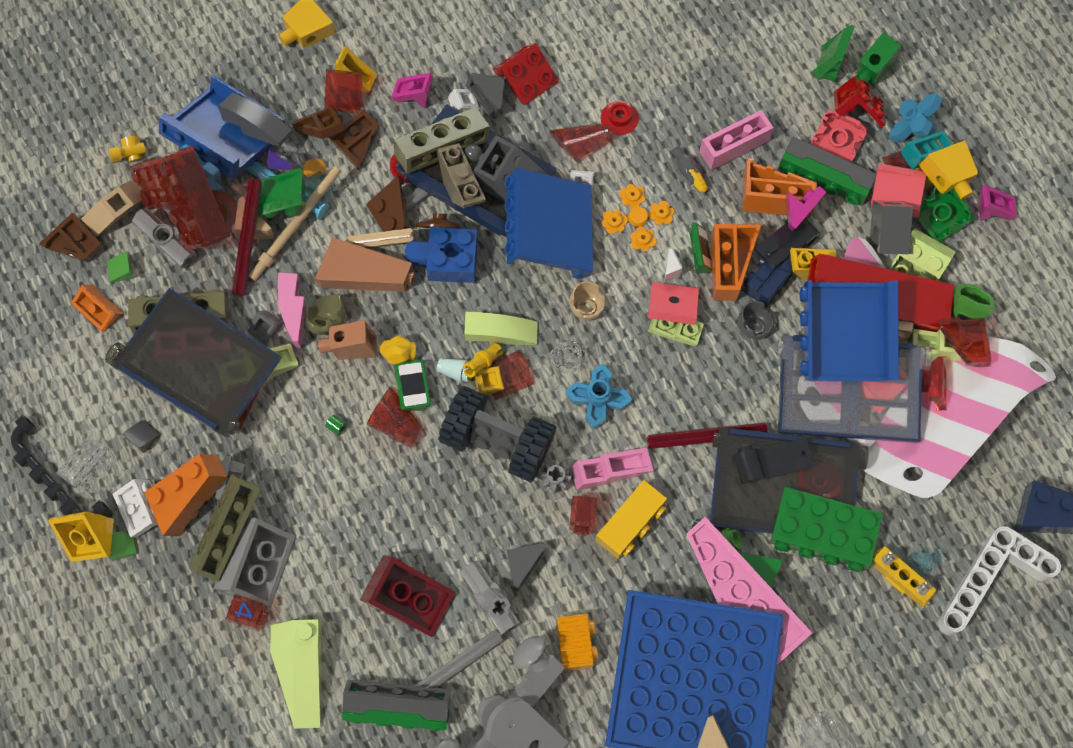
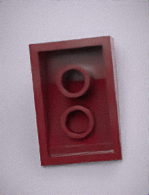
[360,555,455,637]

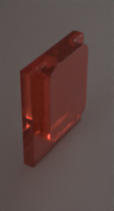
[324,69,363,114]
[489,350,535,400]

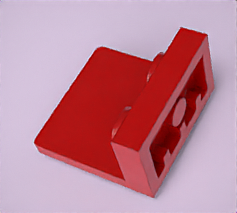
[492,43,558,105]
[834,75,886,128]

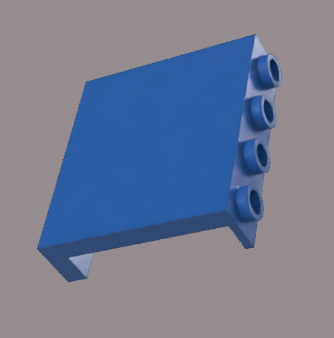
[159,75,286,180]
[505,168,593,279]
[800,280,899,382]

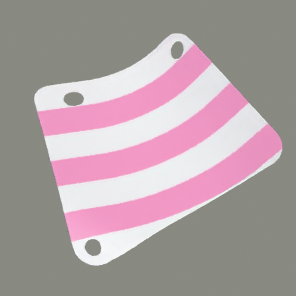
[797,237,1056,498]

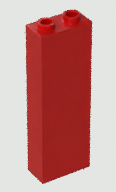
[808,253,954,332]

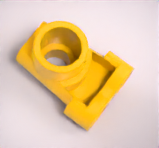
[108,135,146,163]

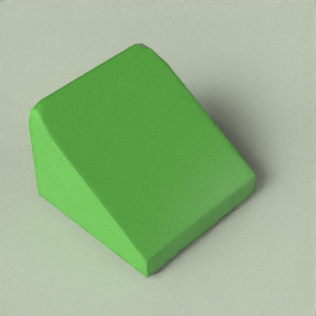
[107,252,134,283]
[108,531,137,561]

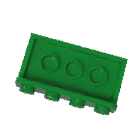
[769,487,883,572]

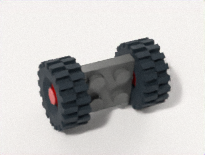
[438,386,557,483]

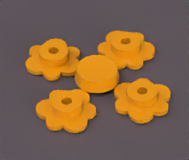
[601,184,674,252]

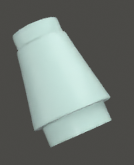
[437,358,472,383]

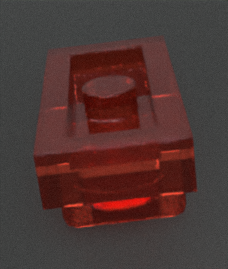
[922,356,947,411]

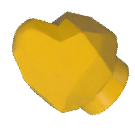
[379,335,416,365]

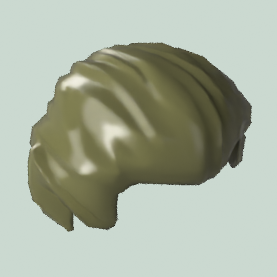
[305,294,346,335]

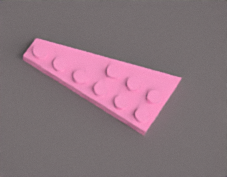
[686,517,812,665]

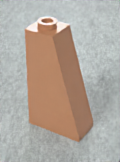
[315,237,416,292]

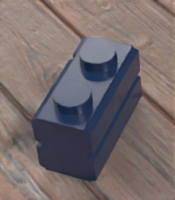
[744,258,794,308]

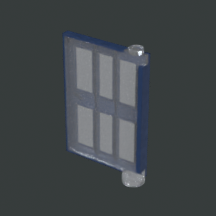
[776,335,932,443]

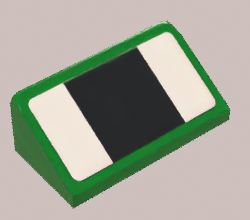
[689,222,712,274]
[394,360,430,411]

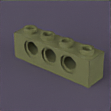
[394,107,489,174]
[128,290,229,334]
[189,474,261,582]

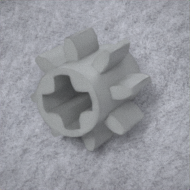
[540,461,571,494]

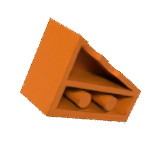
[742,157,817,218]
[711,224,761,301]
[144,454,227,536]

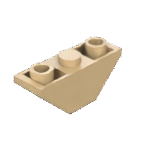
[81,177,152,237]

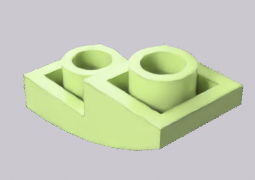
[648,319,704,346]

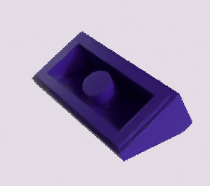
[268,150,300,170]

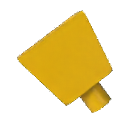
[278,0,335,49]
[919,140,978,200]

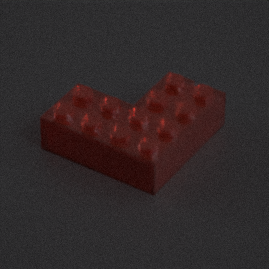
[130,146,230,250]

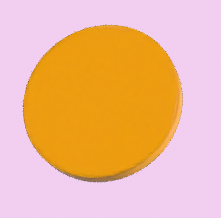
[303,159,326,179]

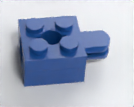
[405,227,478,283]

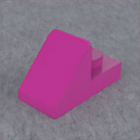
[391,73,433,108]
[977,185,1017,221]
[786,186,826,231]

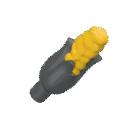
[672,146,708,193]

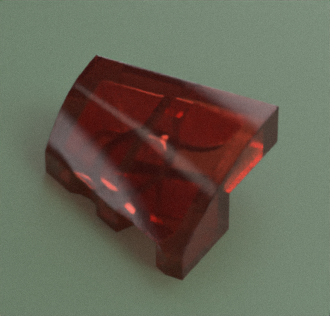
[550,123,613,162]
[937,317,991,367]
[367,387,422,448]

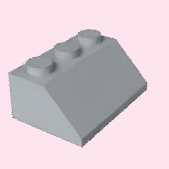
[213,518,296,607]

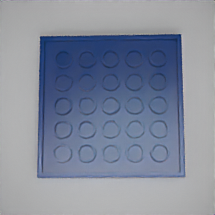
[605,590,783,748]

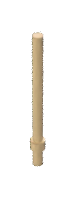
[248,166,342,282]

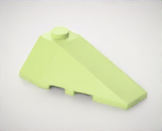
[270,619,322,729]

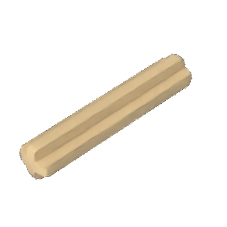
[346,228,415,248]

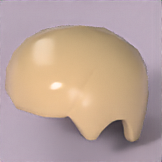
[569,281,605,320]

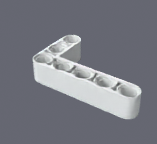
[938,526,1061,636]

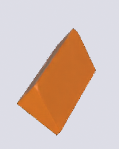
[70,284,124,333]

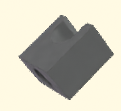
[870,200,913,254]

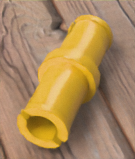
[462,343,503,378]

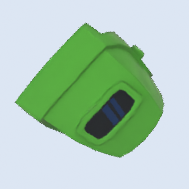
[951,284,996,327]

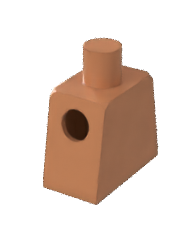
[318,320,378,360]

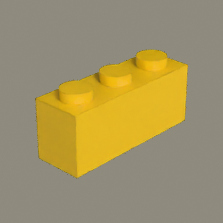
[595,480,667,559]

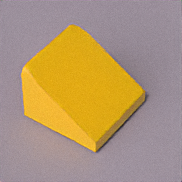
[474,366,504,396]

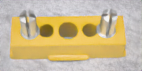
[871,546,936,608]

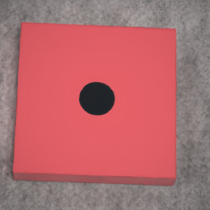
[648,282,699,325]

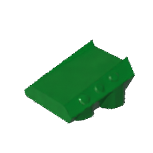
[812,25,855,82]
[257,167,306,218]
[915,188,976,242]

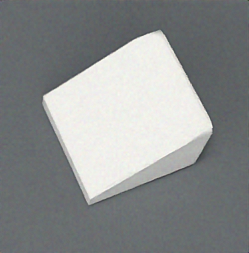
[448,89,480,112]
[664,249,682,283]

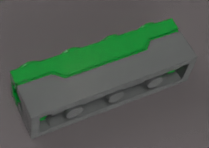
[778,137,877,206]
[342,680,451,731]

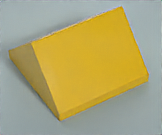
[48,512,114,562]

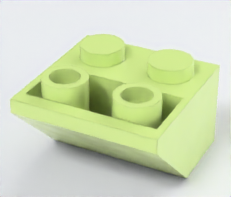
[889,228,956,281]

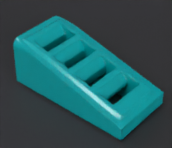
[901,131,953,169]

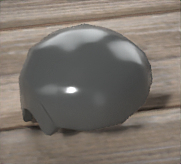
[737,301,774,340]

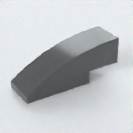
[218,93,293,147]

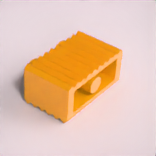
[557,614,598,671]

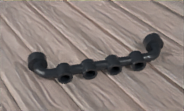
[11,414,113,517]

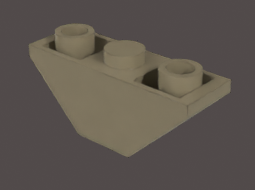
[437,143,486,208]

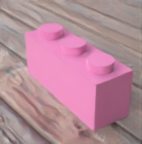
[699,110,773,170]

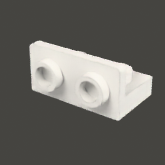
[113,479,158,538]

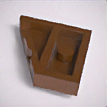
[292,106,345,139]
[330,109,380,170]
[366,176,409,232]
[39,213,105,263]

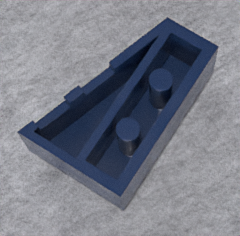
[1014,480,1073,534]

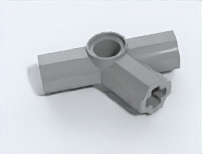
[132,207,202,269]
[460,560,520,636]

